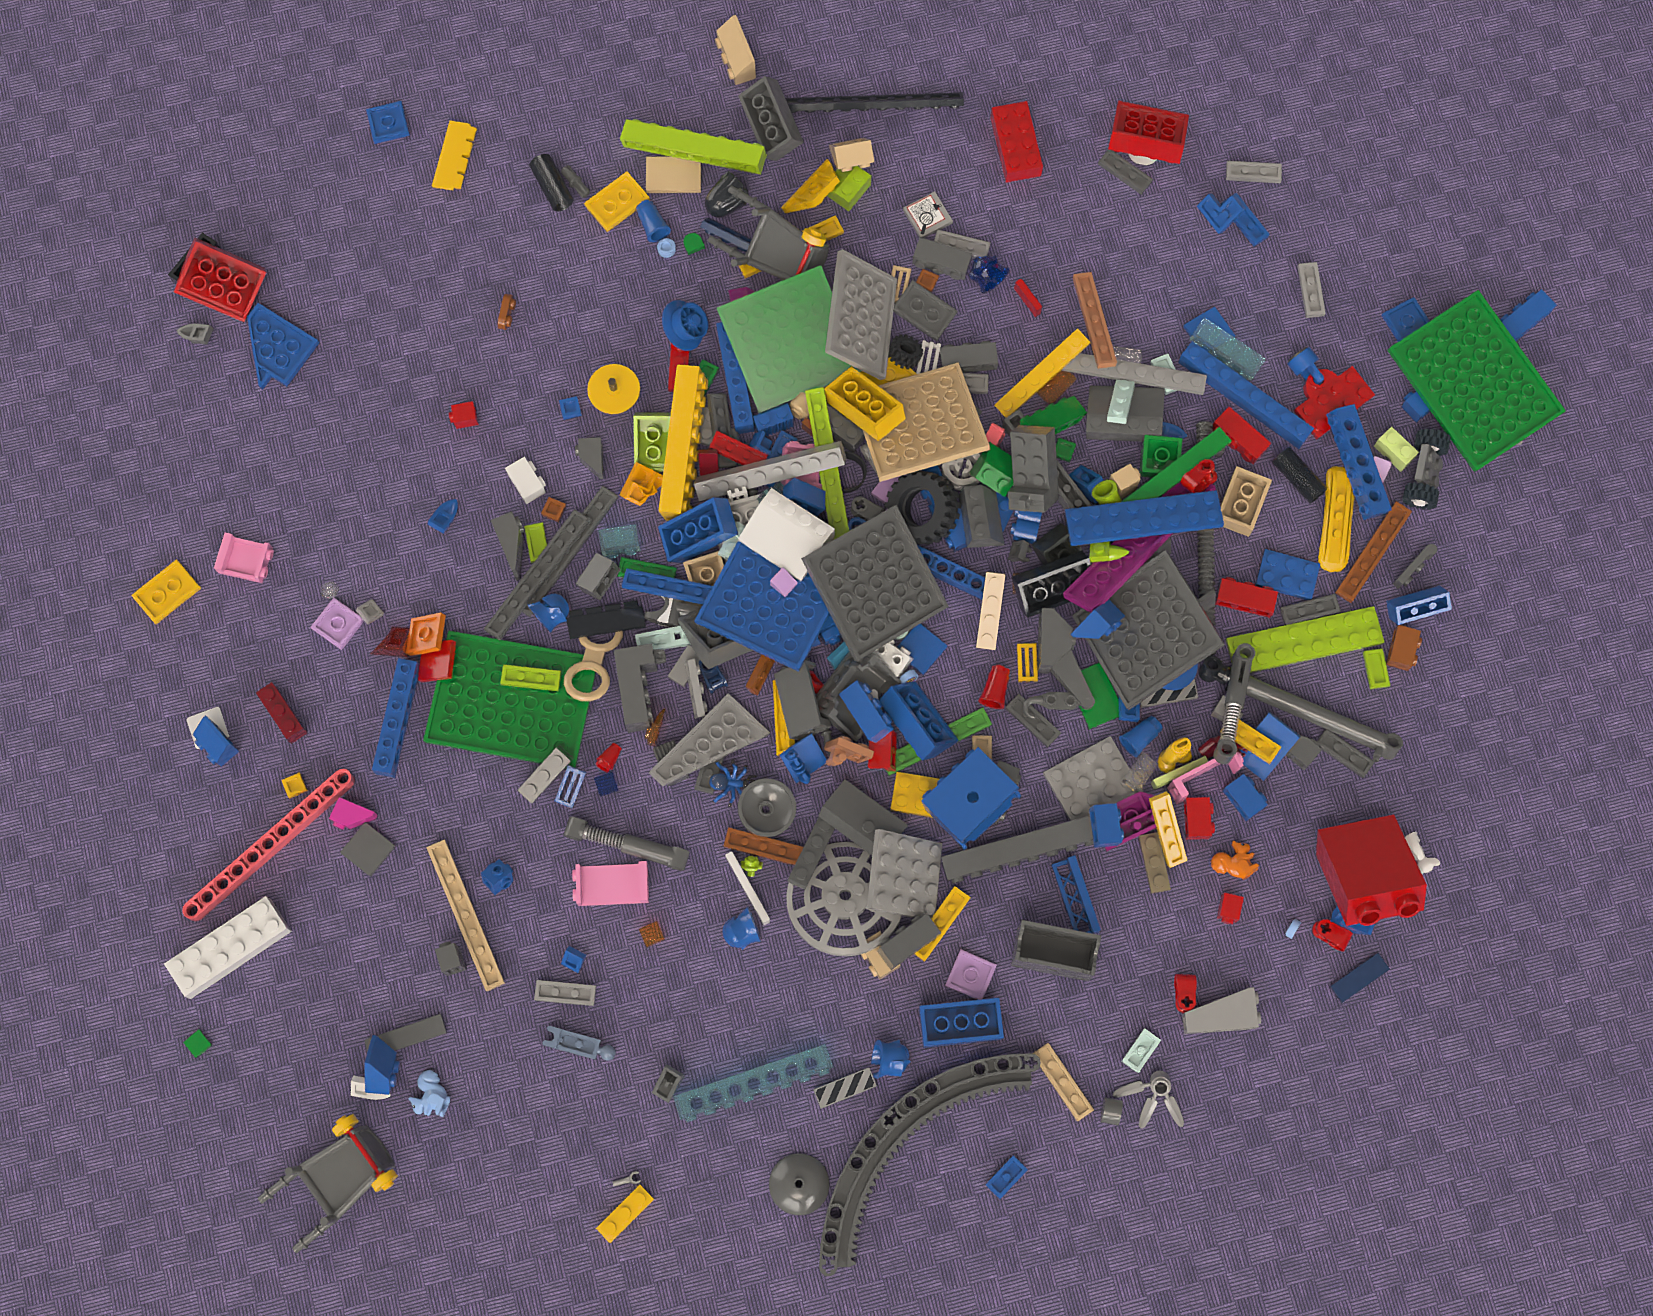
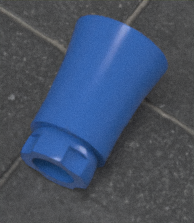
[636,200,671,242]
[1119,716,1163,757]

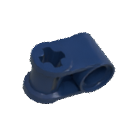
[699,660,728,694]

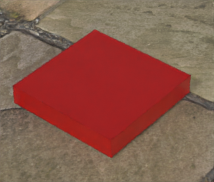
[418,640,456,682]

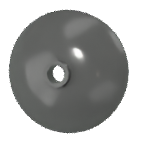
[738,778,796,837]
[769,1153,829,1215]

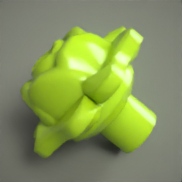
[740,856,763,877]

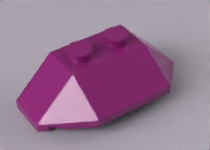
[1104,791,1177,851]

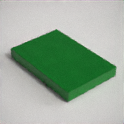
[1078,663,1119,730]

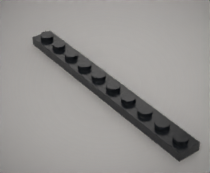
[785,92,964,113]

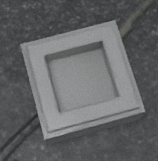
[356,599,384,625]

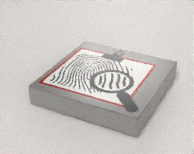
[903,191,953,238]

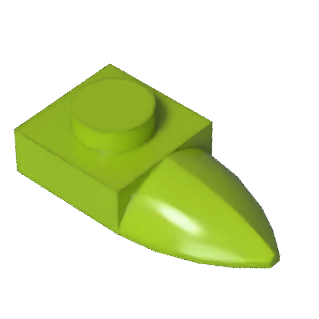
[1089,541,1129,562]

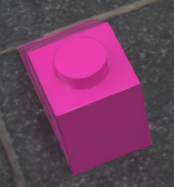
[329,797,378,830]

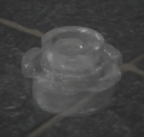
[320,582,339,599]

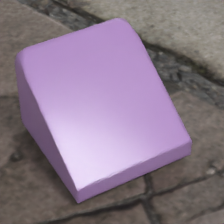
[1373,456,1392,483]
[770,567,798,597]

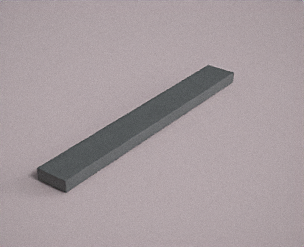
[522,486,618,617]
[484,509,591,641]

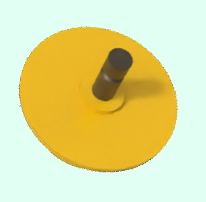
[587,364,640,414]

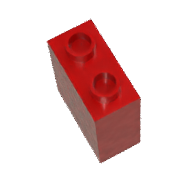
[1316,815,1427,926]

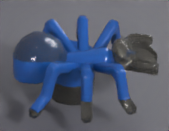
[709,760,757,808]

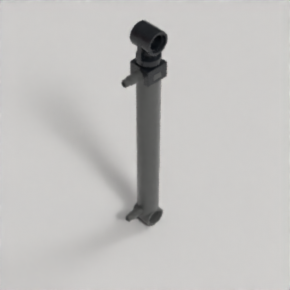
[1198,656,1403,762]

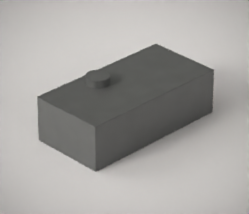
[738,76,804,161]
[819,780,908,855]

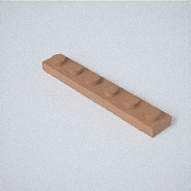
[1073,272,1117,369]

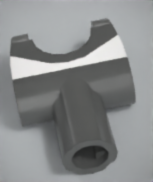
[644,596,702,628]

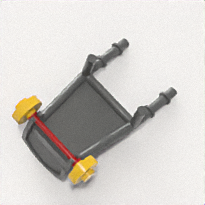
[708,186,830,280]
[258,1114,398,1253]

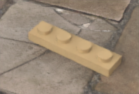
[976,571,1005,650]

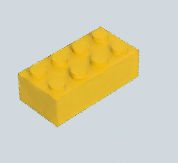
[824,366,906,441]

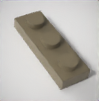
[1138,832,1171,894]

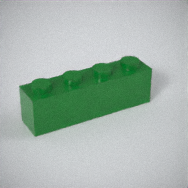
[1020,396,1087,434]

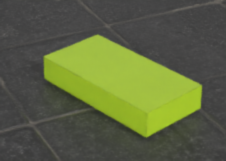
[524,522,547,563]
[1363,648,1390,689]

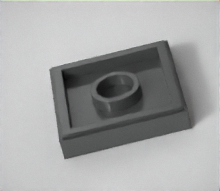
[340,822,396,877]

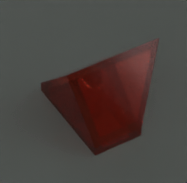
[370,626,410,657]

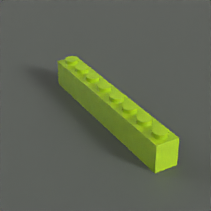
[620,119,767,175]

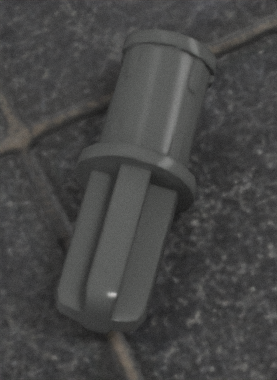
[561,165,590,198]

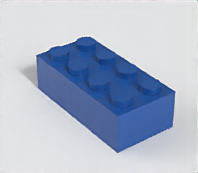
[658,497,738,563]
[919,998,1004,1048]

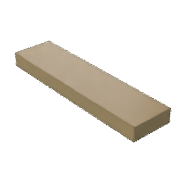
[1032,1043,1094,1122]

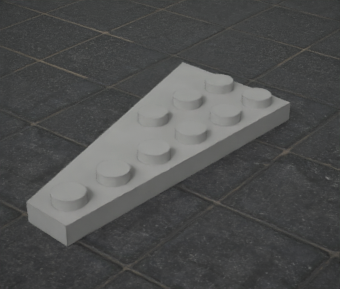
[649,693,770,786]

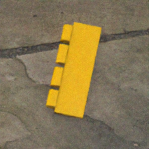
[432,121,477,191]

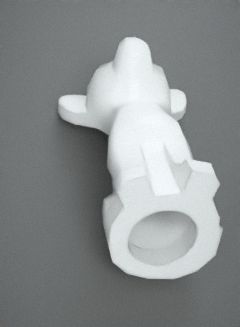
[1405,832,1440,875]

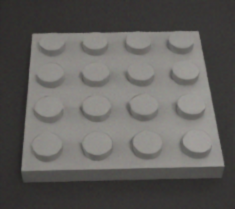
[1043,736,1143,821]
[867,829,942,918]

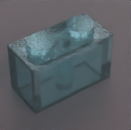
[598,524,640,558]

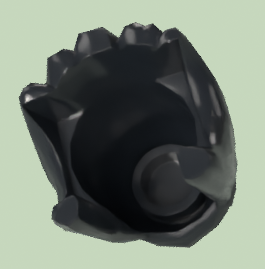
[705,171,748,218]

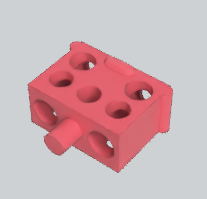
[986,423,1005,447]

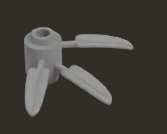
[1113,1071,1184,1129]

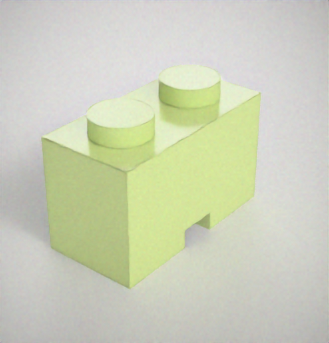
[1374,427,1419,472]

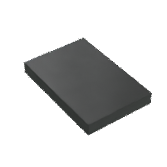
[893,280,958,342]

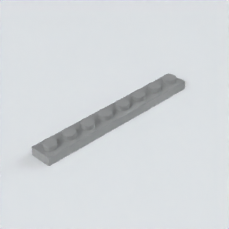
[1061,353,1207,395]

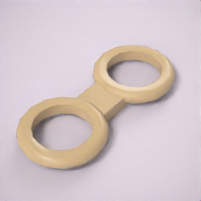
[564,631,623,702]

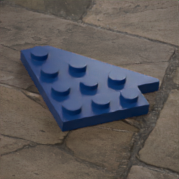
[247,303,319,390]

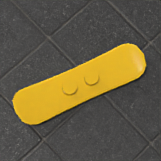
[1318,466,1355,572]

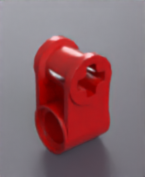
[1181,459,1217,493]
[1312,919,1353,952]
[1174,974,1197,1013]

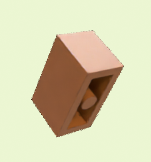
[1386,625,1422,671]

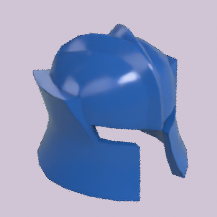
[527,594,569,633]
[722,906,761,950]
[871,1040,911,1079]

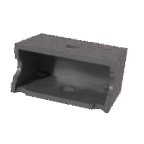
[1011,920,1101,981]

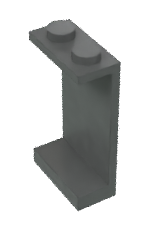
[774,659,831,741]

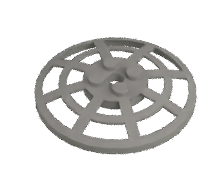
[786,842,902,956]

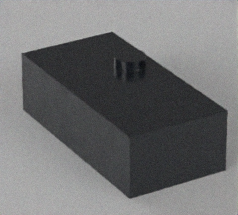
[1011,551,1091,618]

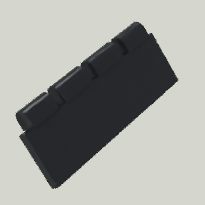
[566,601,646,639]

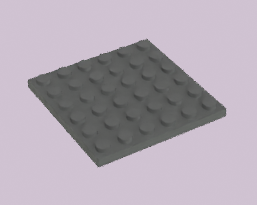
[801,505,949,661]
[1072,550,1225,710]

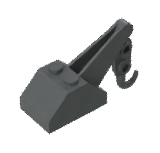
[1023,608,1095,719]

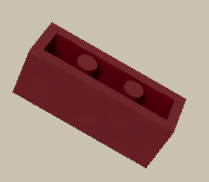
[256,682,307,744]

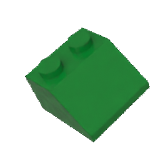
[1139,435,1182,478]
[969,442,1014,497]

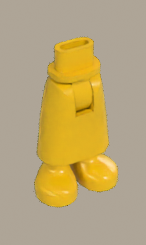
[1157,737,1192,773]

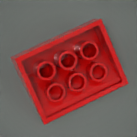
[1108,101,1189,164]
[173,237,266,322]

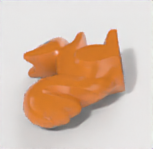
[1211,841,1260,880]

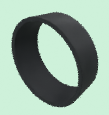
[842,451,867,493]

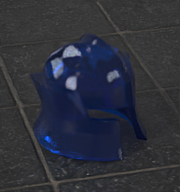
[969,255,1010,293]

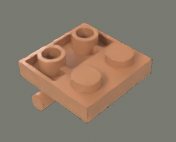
[824,736,874,766]

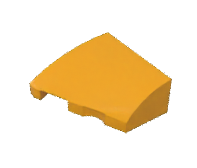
[619,462,663,506]

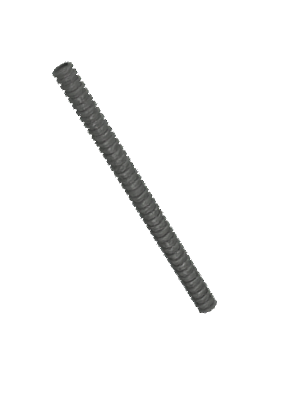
[1196,421,1216,656]

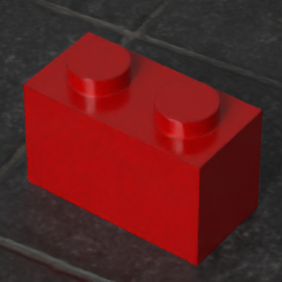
[1183,797,1215,840]

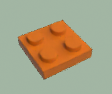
[406,612,446,656]

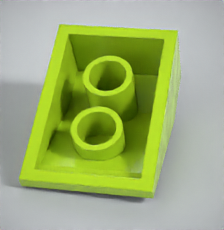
[633,412,671,472]

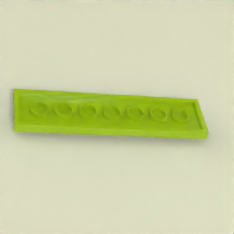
[1226,606,1384,673]

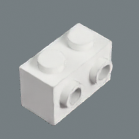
[872,640,914,677]

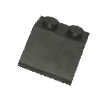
[1032,523,1083,565]

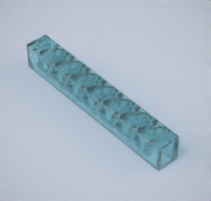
[673,1044,833,1123]

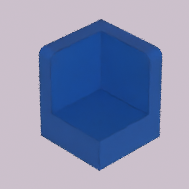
[749,430,773,457]

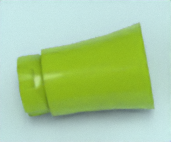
[1092,480,1122,505]

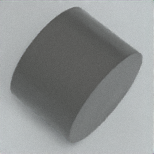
[1100,1097,1123,1126]

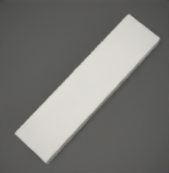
[725,852,770,925]

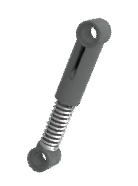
[1213,643,1255,764]
[563,816,690,871]

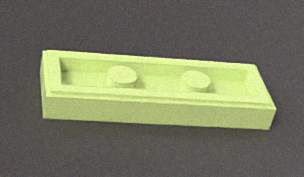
[1151,756,1208,790]

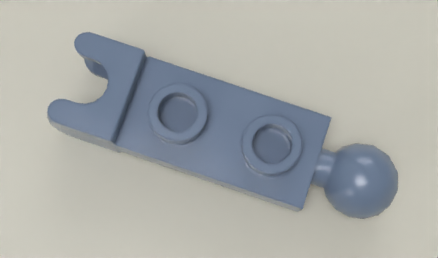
[542,1026,616,1061]

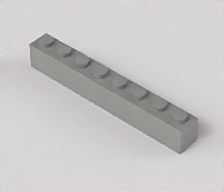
[694,441,846,501]

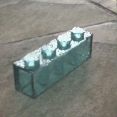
[1189,317,1266,381]

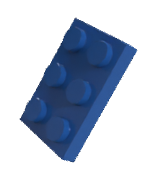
[1255,549,1320,600]

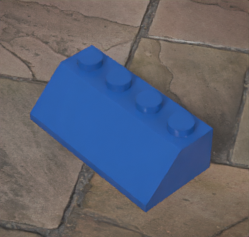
[879,681,959,761]

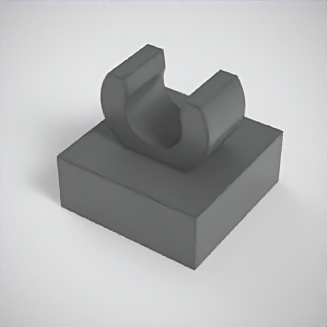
[1008,540,1033,562]

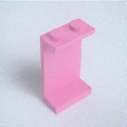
[1167,752,1244,805]
[572,861,649,906]

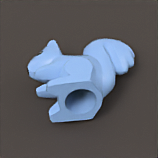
[408,1070,450,1117]

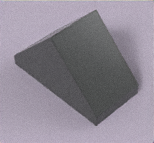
[652,1064,685,1103]

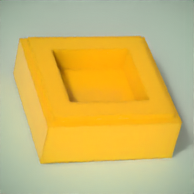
[281,773,308,799]

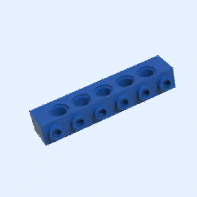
[716,322,754,434]
[1326,404,1392,520]
[372,658,420,778]

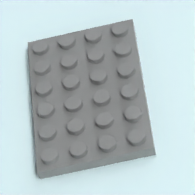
[825,249,897,380]

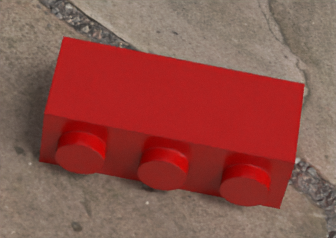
[1212,407,1271,465]
[1215,577,1278,618]

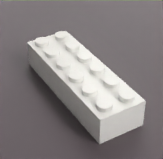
[164,896,292,999]

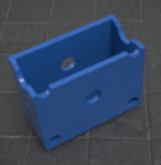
[921,747,1021,850]

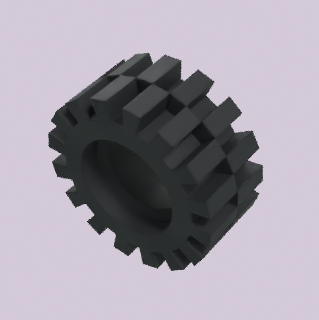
[888,334,924,369]

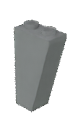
[1182,987,1261,1034]

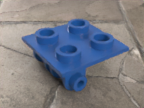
[780,733,827,784]

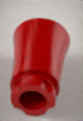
[978,665,1010,709]

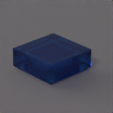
[594,772,619,797]

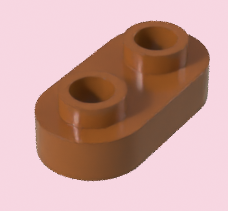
[498,294,516,330]

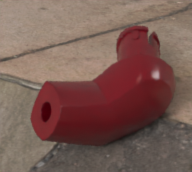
[1198,736,1248,759]

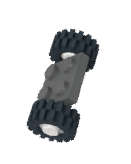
[1402,429,1451,510]

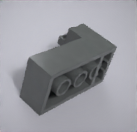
[1008,425,1059,513]
[614,644,666,733]

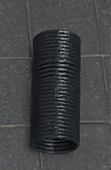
[529,154,574,212]
[1272,447,1328,504]

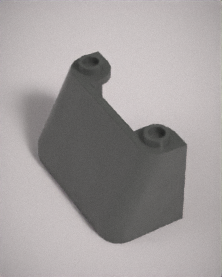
[816,652,901,742]

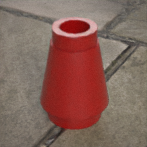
[596,743,622,773]

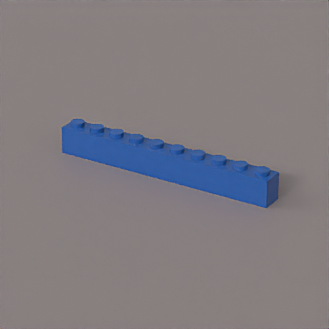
[1401,289,1557,423]

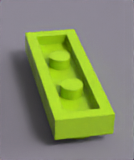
[501,665,561,691]

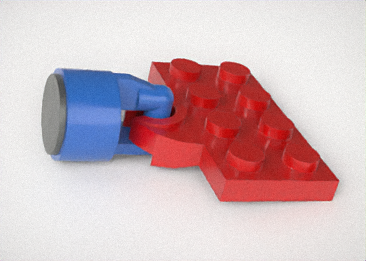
[1287,346,1375,440]

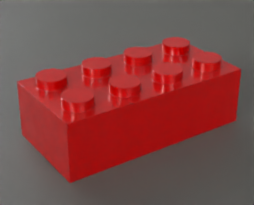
[990,101,1043,183]

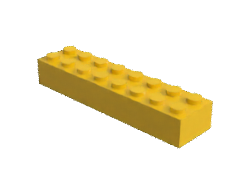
[659,365,708,521]

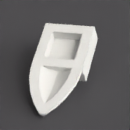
[351,1076,391,1100]

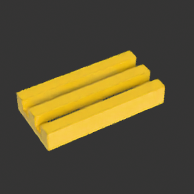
[1017,643,1038,682]

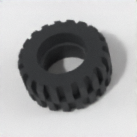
[884,471,961,545]

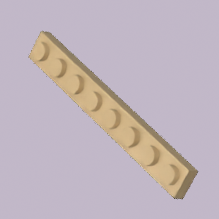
[426,840,505,991]

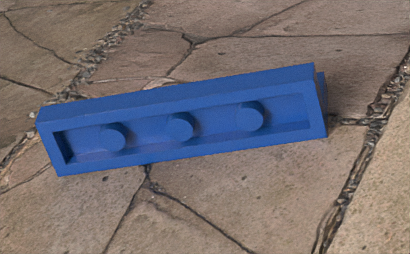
[1051,855,1101,934]

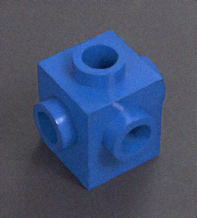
[481,859,513,895]

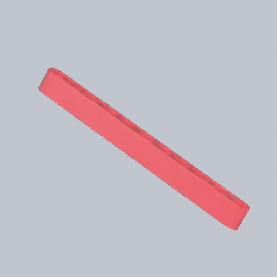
[182,769,355,921]

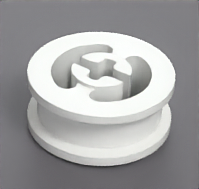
[942,453,980,491]

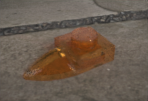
[645,708,665,747]

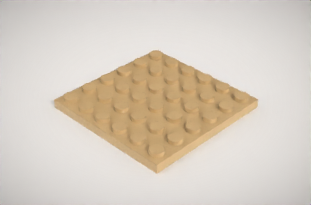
[863,362,990,482]

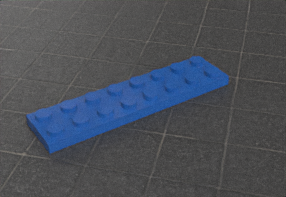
[1065,490,1224,546]

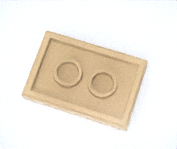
[646,157,701,193]

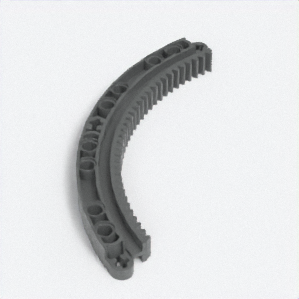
[819,1053,1041,1276]

